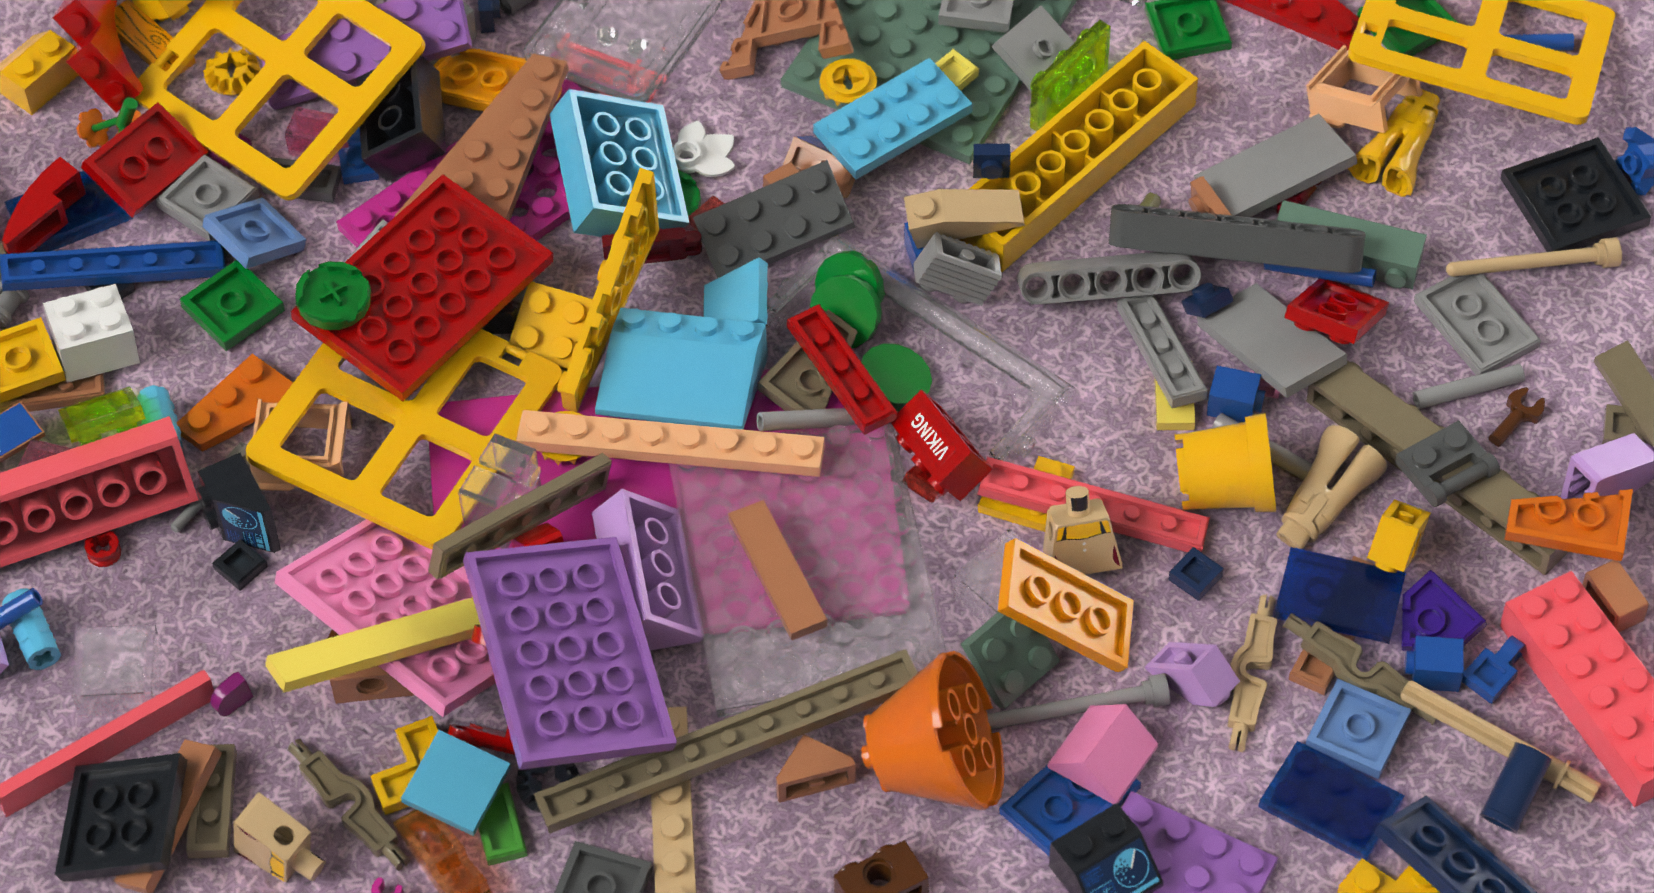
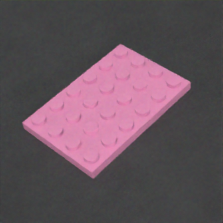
[275,519,496,717]

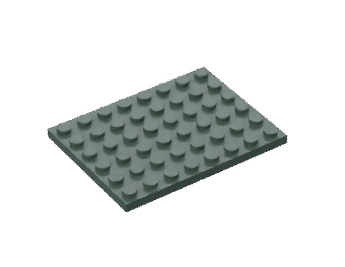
[781,0,1077,165]

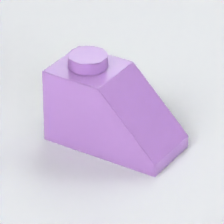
[1145,642,1240,707]

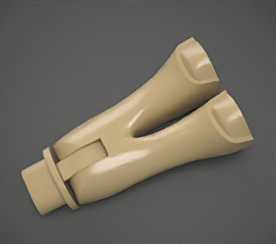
[1276,425,1387,552]

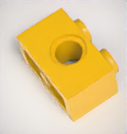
[1367,499,1431,573]

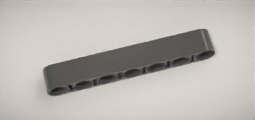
[1108,204,1366,273]

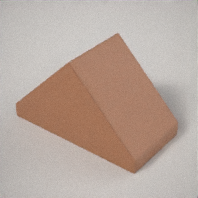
[776,734,856,803]

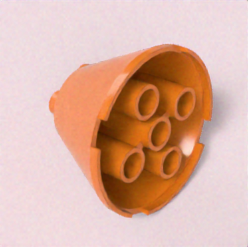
[861,651,1004,810]

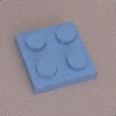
[202,197,307,269]
[1305,679,1411,779]

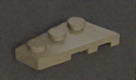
[757,310,857,433]

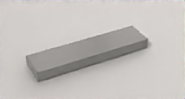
[1117,295,1207,408]

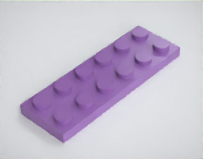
[261,0,472,110]

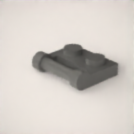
[1395,420,1500,507]

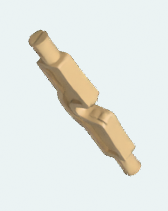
[1227,594,1277,752]

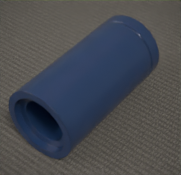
[1480,742,1552,833]

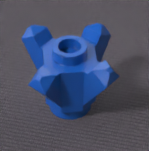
[1614,127,1654,196]

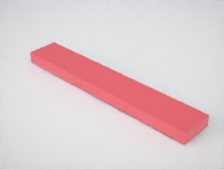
[977,457,1210,553]
[0,670,214,817]

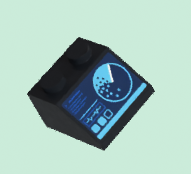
[196,453,281,553]
[1049,803,1164,893]

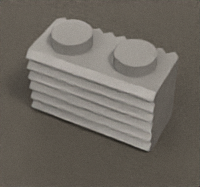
[913,232,1002,306]

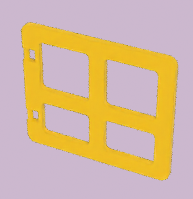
[134,0,425,200]
[1347,0,1615,125]
[246,329,562,549]

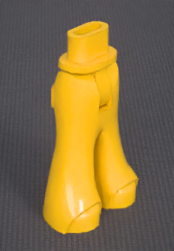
[1347,89,1440,197]

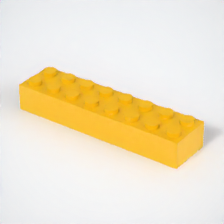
[959,40,1198,272]

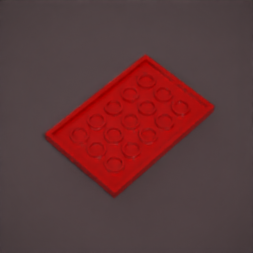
[291,174,554,401]

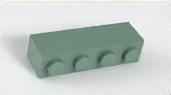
[1277,200,1427,289]

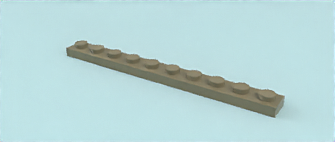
[534,649,918,834]

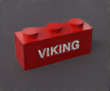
[890,389,993,501]

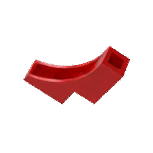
[53,0,144,113]

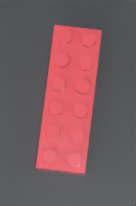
[0,416,199,568]
[1500,571,1654,807]

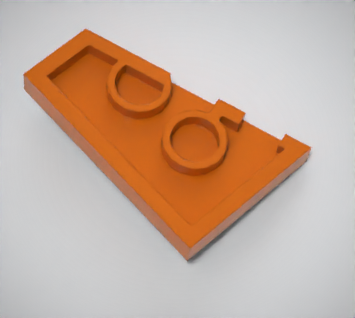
[177,353,293,452]
[1504,489,1633,561]

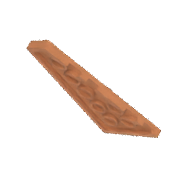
[394,53,569,221]

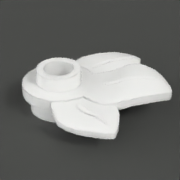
[673,121,735,177]

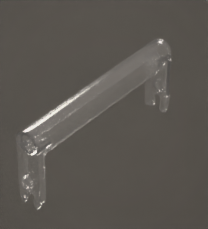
[766,235,1075,463]

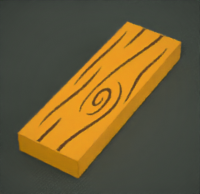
[115,0,196,75]

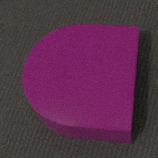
[210,671,254,717]

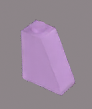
[1560,433,1654,499]

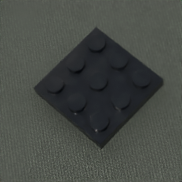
[1500,137,1651,252]
[54,753,188,882]

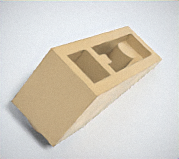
[904,189,1025,248]

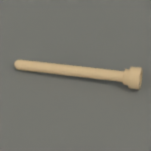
[1446,237,1622,277]

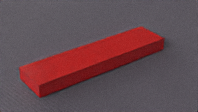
[787,304,897,435]

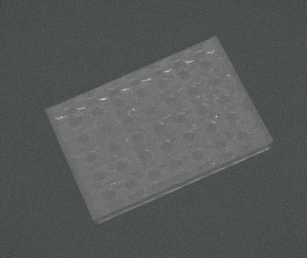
[668,423,947,718]

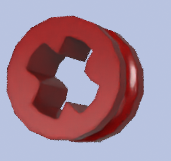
[84,531,122,567]

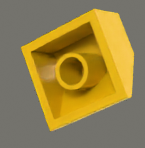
[0,30,79,115]

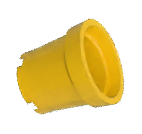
[1175,413,1277,512]

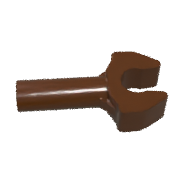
[1488,387,1545,447]

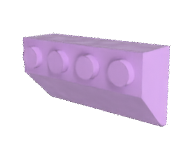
[592,489,704,651]

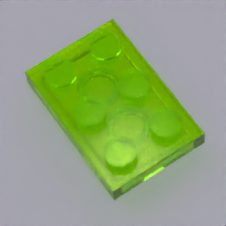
[1029,19,1111,131]
[58,386,146,445]

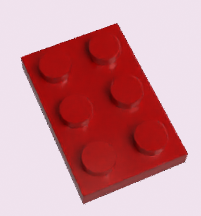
[80,102,209,218]
[1284,279,1389,344]

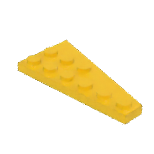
[557,168,659,412]

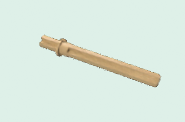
[1400,681,1602,803]

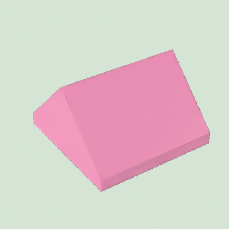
[1048,704,1158,805]

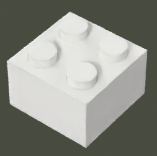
[43,284,140,383]

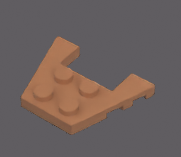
[720,0,854,80]

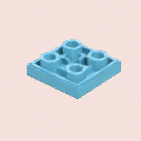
[703,258,768,324]
[401,730,511,836]

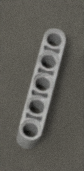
[1017,252,1201,305]

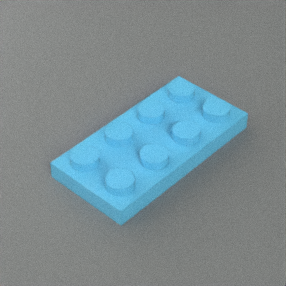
[813,58,973,180]

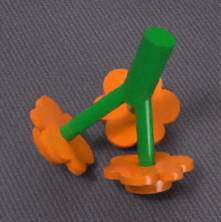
[76,97,142,148]

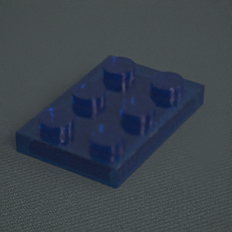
[1259,741,1405,861]

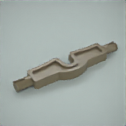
[1283,613,1437,725]
[288,739,410,871]

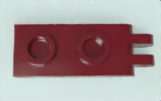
[602,227,702,264]

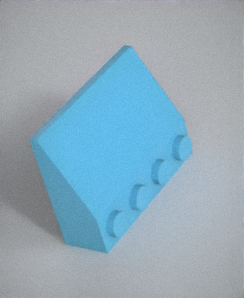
[549,89,689,237]
[595,308,768,430]

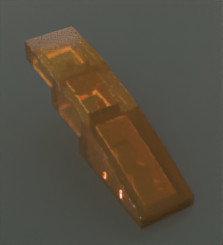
[393,809,492,893]

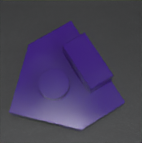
[1401,570,1487,651]

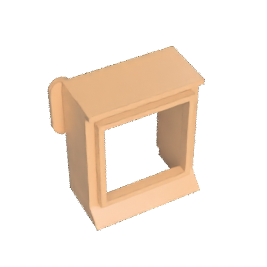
[1306,45,1423,133]
[249,399,353,491]

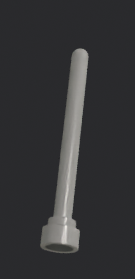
[987,673,1170,730]

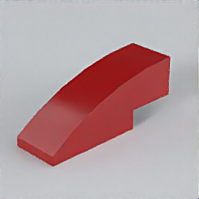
[2,157,86,254]

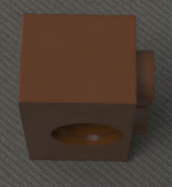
[833,840,929,893]

